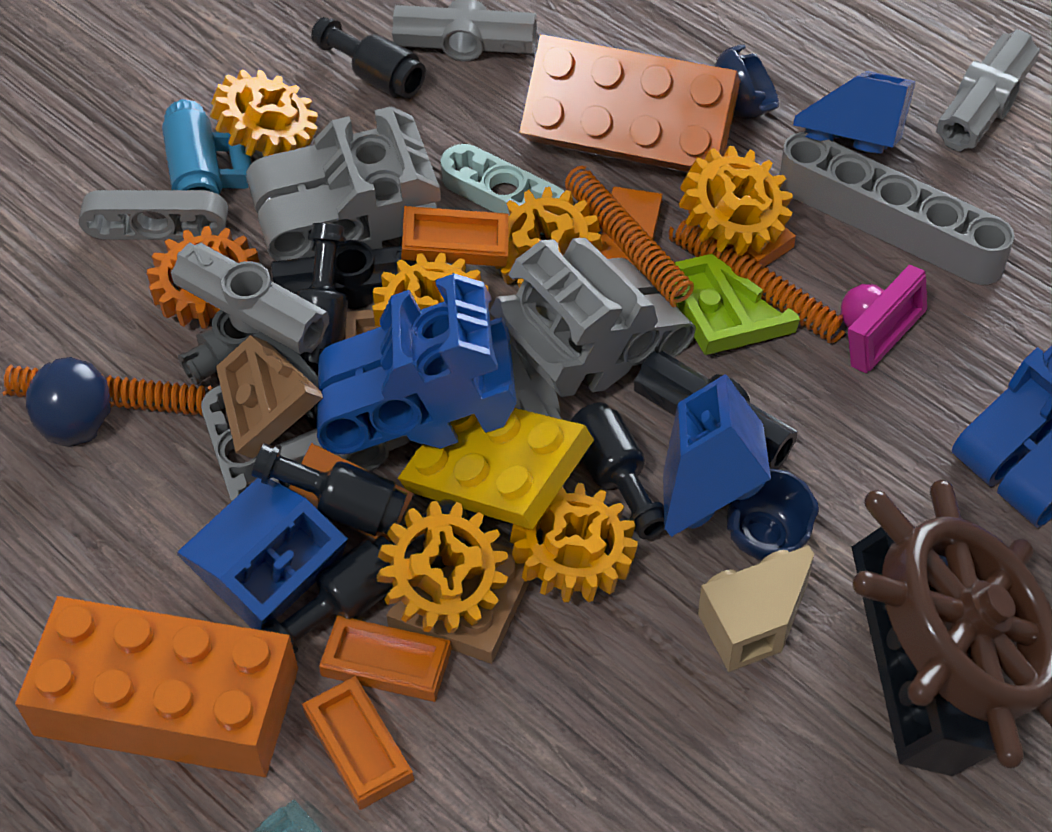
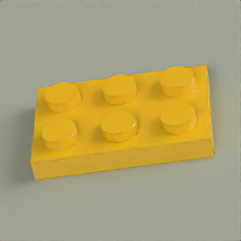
[398,408,594,530]

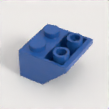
[793,71,916,153]
[663,374,771,537]
[177,478,348,630]

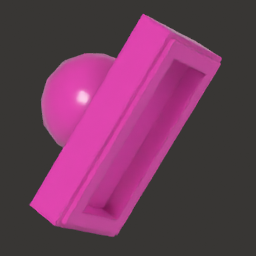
[840,264,927,374]

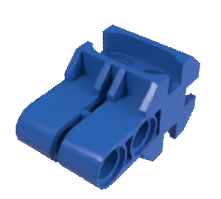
[317,273,517,455]
[952,346,1052,528]

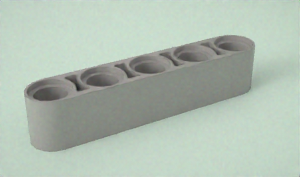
[780,132,1015,285]

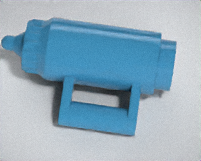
[162,99,252,195]

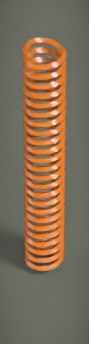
[565,166,694,307]
[669,219,846,344]
[2,365,213,417]

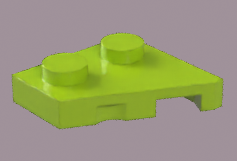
[663,254,800,355]

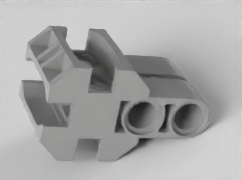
[246,106,441,261]
[489,238,696,397]

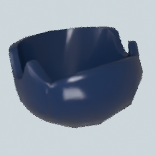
[715,44,779,119]
[26,357,111,447]
[727,469,819,561]

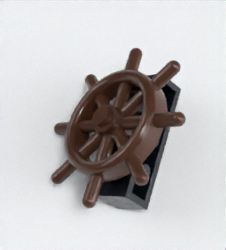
[851,480,1052,776]

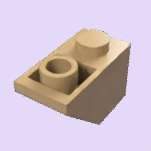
[698,545,814,672]

